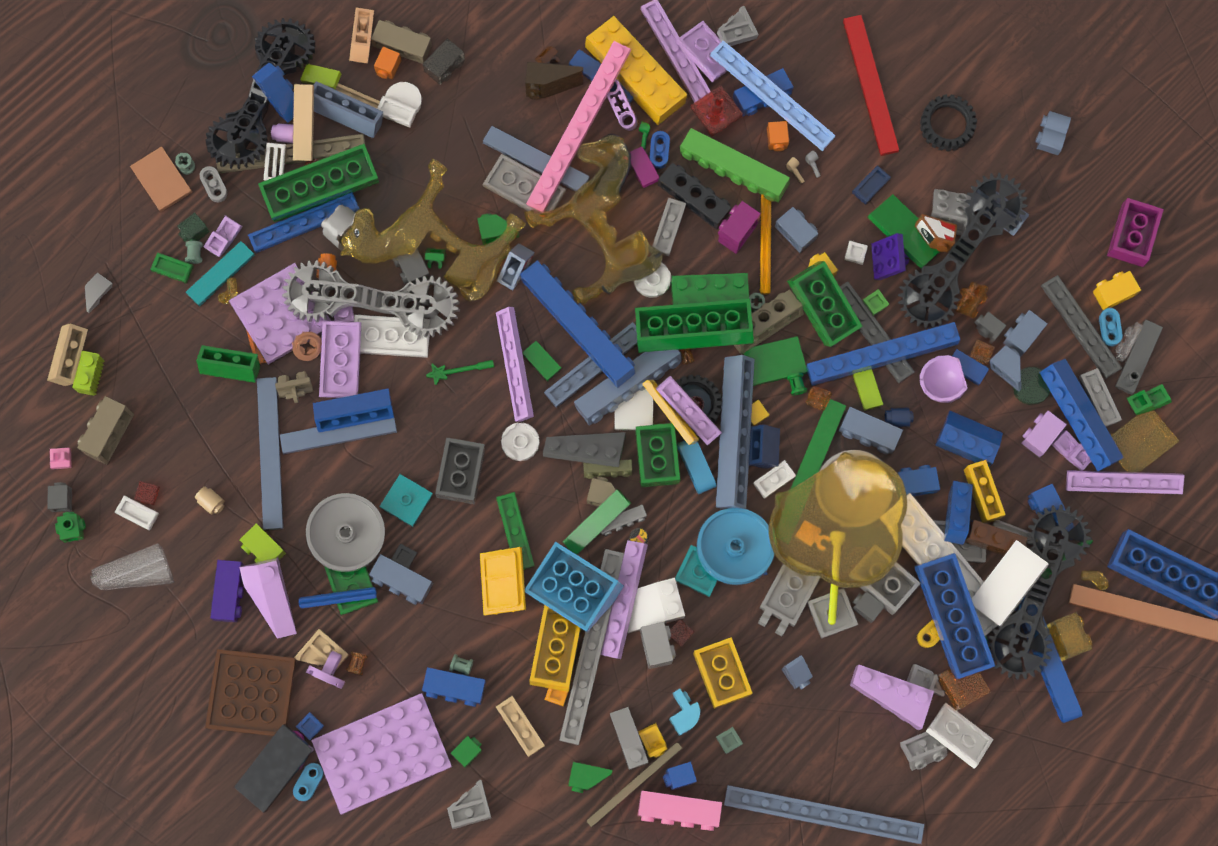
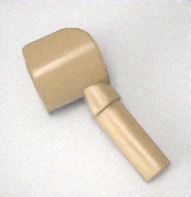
[786,157,804,183]

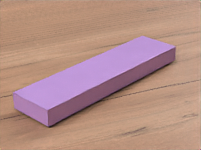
[656,376,722,445]

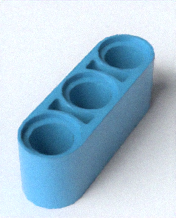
[677,440,716,494]

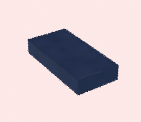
[852,165,891,205]

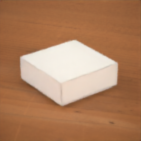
[844,241,868,265]

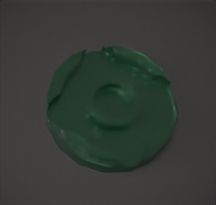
[1012,367,1050,405]

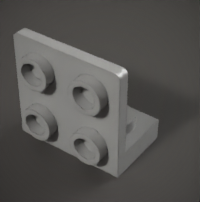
[931,189,971,235]

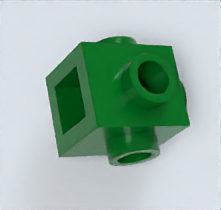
[55,512,86,543]

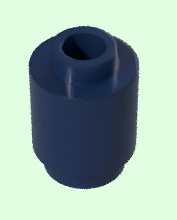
[885,407,914,427]

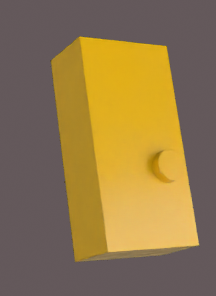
[530,605,581,692]

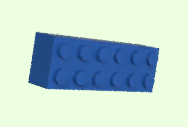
[1107,529,1218,620]
[914,553,995,679]

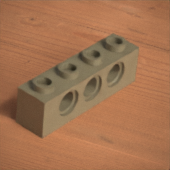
[734,290,804,355]

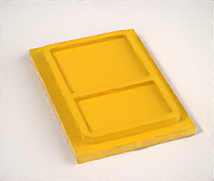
[480,547,526,615]

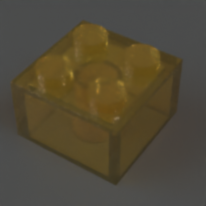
[1047,612,1092,661]

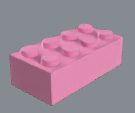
[638,791,722,831]

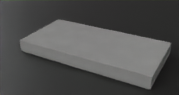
[483,154,566,222]

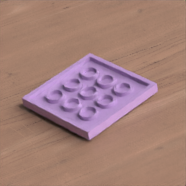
[229,263,331,365]

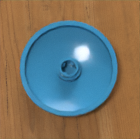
[697,508,775,585]

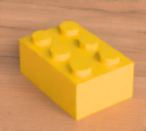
[693,637,752,709]

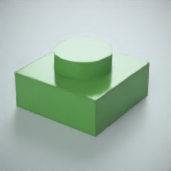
[863,289,889,316]

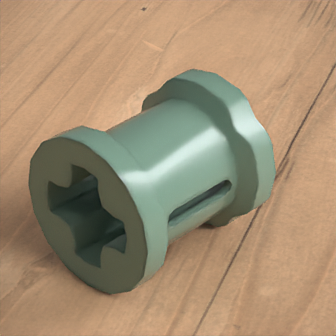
[175,153,195,175]
[185,241,203,264]
[449,654,474,676]

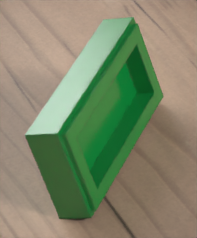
[150,252,194,283]
[522,341,561,382]

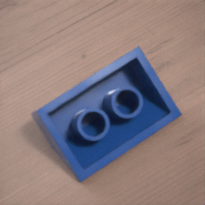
[935,411,1003,467]

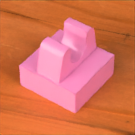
[50,448,72,469]

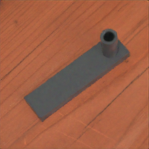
[1115,319,1163,395]

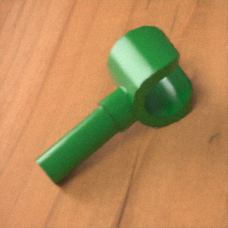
[638,122,650,149]

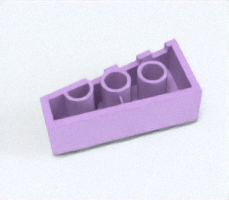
[850,665,934,730]

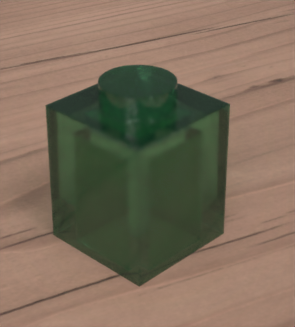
[177,213,210,242]

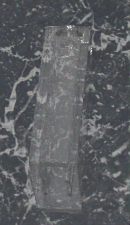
[90,544,175,590]

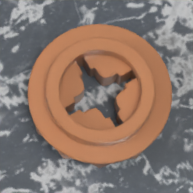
[292,331,322,361]

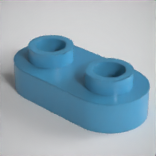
[1099,308,1123,346]
[293,763,324,801]

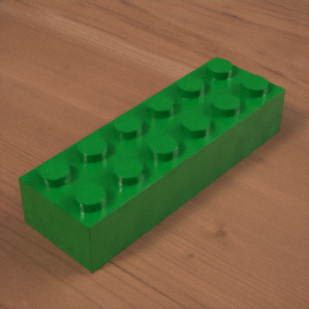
[258,144,379,223]
[635,299,754,352]

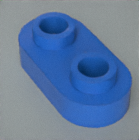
[650,131,670,169]

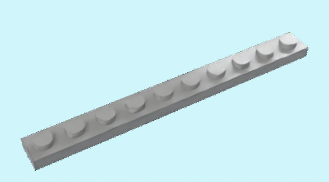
[559,549,624,745]

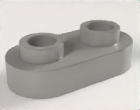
[200,166,227,202]

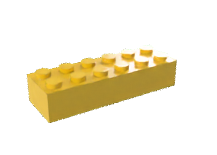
[585,16,687,125]

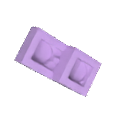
[204,216,243,257]
[1051,430,1091,471]

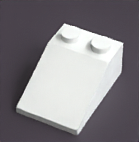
[627,578,685,633]

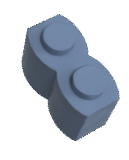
[1035,111,1071,155]

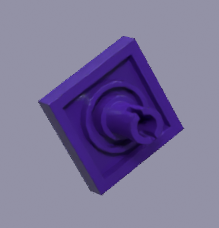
[871,233,909,280]

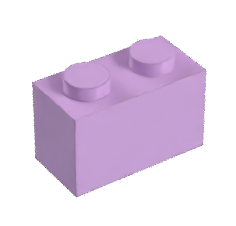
[1021,411,1067,457]

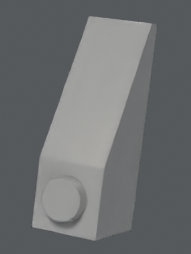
[610,707,648,770]

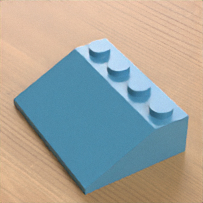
[525,542,624,632]

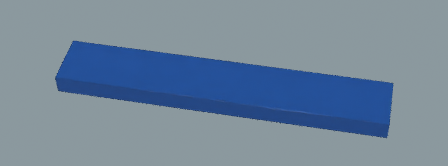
[248,192,360,253]

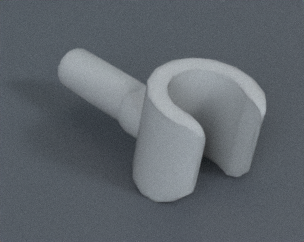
[805,151,821,178]

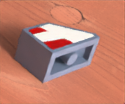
[497,243,535,291]

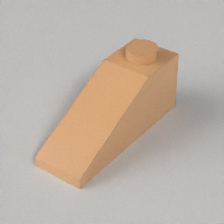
[349,8,374,63]

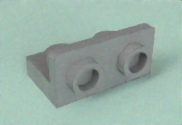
[900,732,947,771]

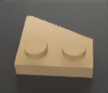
[294,629,349,670]

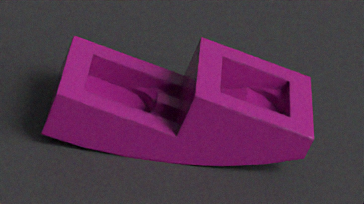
[625,147,659,188]

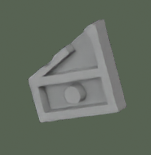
[717,6,759,46]
[447,780,491,829]

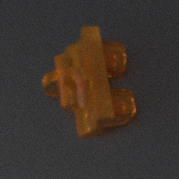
[955,282,989,318]

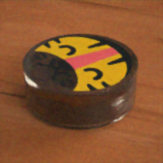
[629,528,649,544]

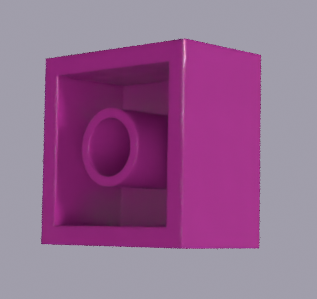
[718,201,761,254]

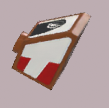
[915,214,957,253]

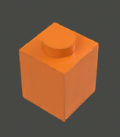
[374,47,401,80]
[767,121,789,152]

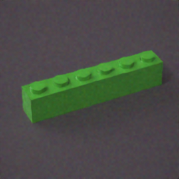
[680,128,790,203]

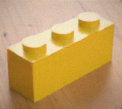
[964,460,1006,523]

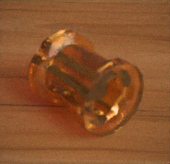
[345,652,368,675]

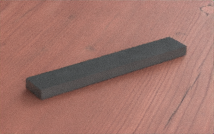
[1041,275,1122,379]
[840,281,915,384]

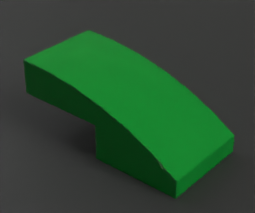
[1127,384,1172,415]

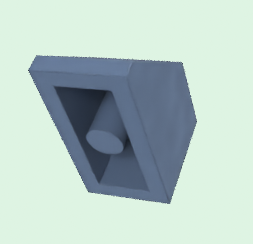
[990,345,1021,391]
[781,655,813,689]

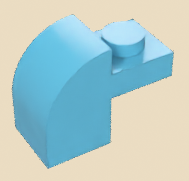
[669,689,700,736]

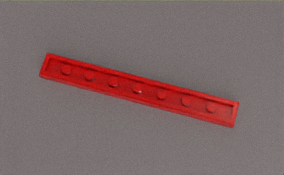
[843,15,899,156]

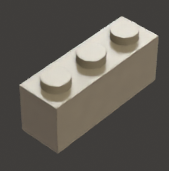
[371,20,432,64]

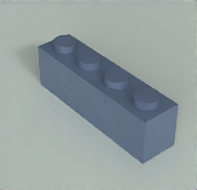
[314,81,383,138]

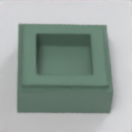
[716,727,743,754]

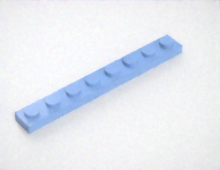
[710,40,835,151]

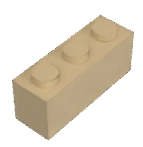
[47,324,88,386]

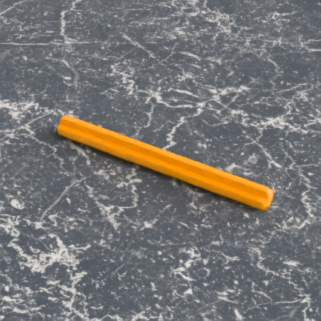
[760,194,771,295]

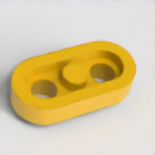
[917,619,940,648]

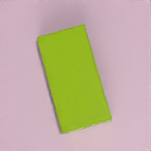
[300,64,342,90]
[853,369,883,411]

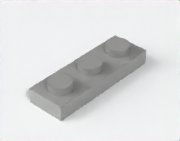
[652,198,686,256]
[1079,368,1122,427]

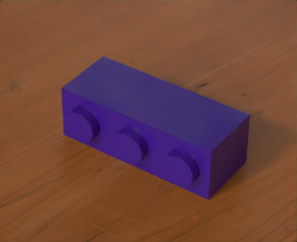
[210,560,244,623]

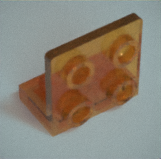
[937,669,990,711]

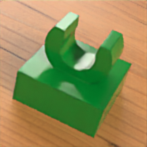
[425,248,446,269]

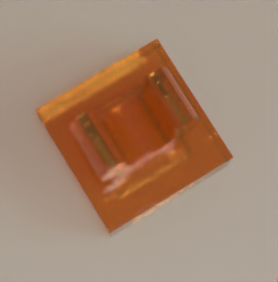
[970,340,995,366]
[806,386,832,411]

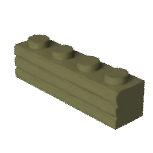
[583,459,632,479]

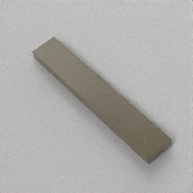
[587,743,682,827]

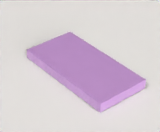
[319,321,362,398]

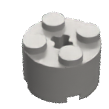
[321,205,366,250]

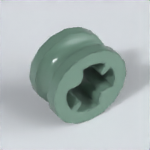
[749,293,765,311]

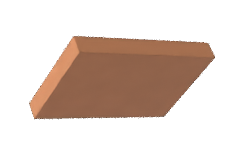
[130,146,192,212]

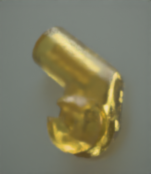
[218,278,237,304]
[1081,571,1109,590]

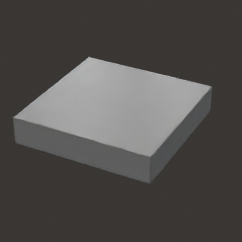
[807,588,858,639]

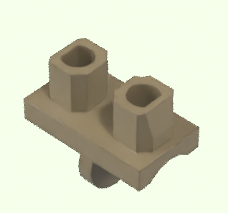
[275,371,313,403]

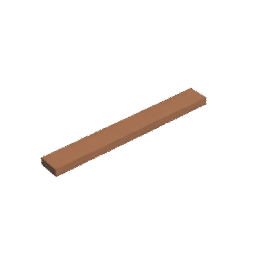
[1068,584,1218,642]

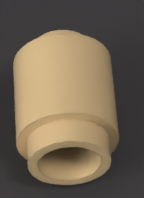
[195,487,224,515]

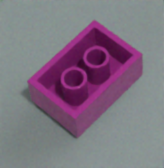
[1107,198,1164,267]

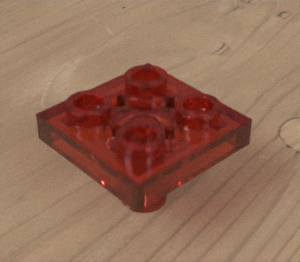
[690,85,743,137]

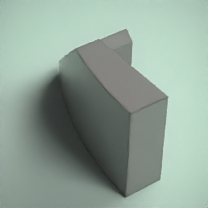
[85,273,112,313]
[907,664,945,697]

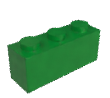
[196,345,260,383]

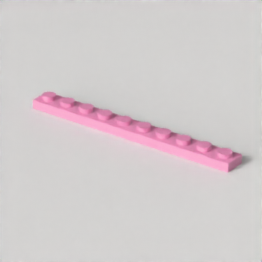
[526,41,631,214]

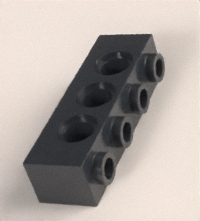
[658,163,731,230]

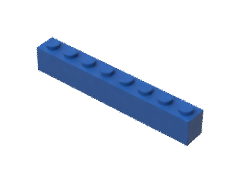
[520,260,635,388]
[806,322,960,386]

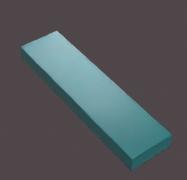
[186,241,255,307]

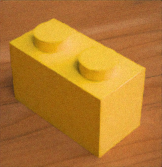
[1093,271,1141,310]

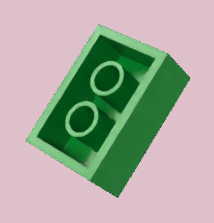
[635,423,680,487]

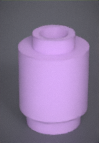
[271,123,293,143]

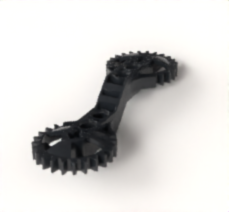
[205,18,316,169]
[898,173,1028,328]
[988,505,1092,680]

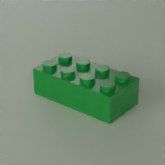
[787,261,863,347]
[671,273,749,305]

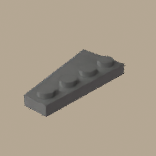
[543,432,626,467]

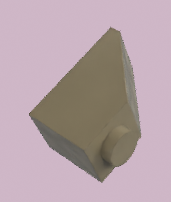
[587,477,625,512]

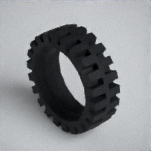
[920,94,977,151]
[670,375,722,432]

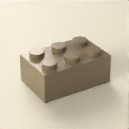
[77,396,134,465]

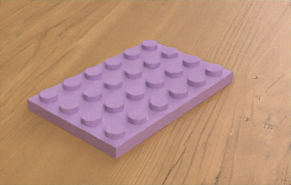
[312,693,452,815]

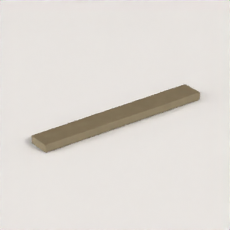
[217,134,366,174]

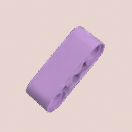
[607,79,638,131]

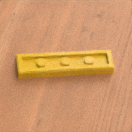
[642,380,699,445]

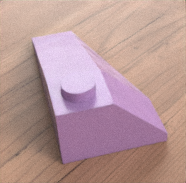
[239,558,297,638]

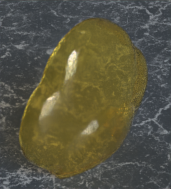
[769,452,907,588]

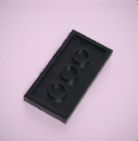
[234,724,314,813]

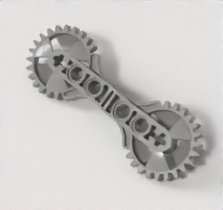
[282,260,460,338]

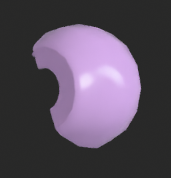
[920,355,967,403]

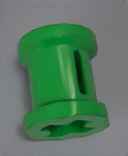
[786,372,808,396]

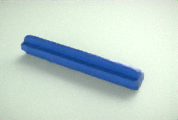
[299,587,377,608]

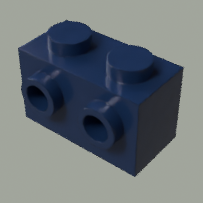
[749,424,780,469]

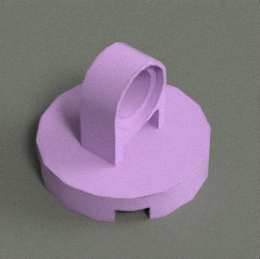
[306,651,345,689]

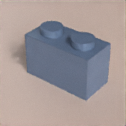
[775,207,818,253]
[1003,310,1047,357]

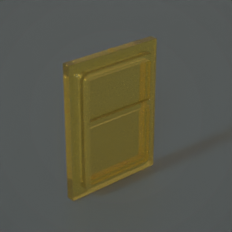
[1111,410,1179,472]

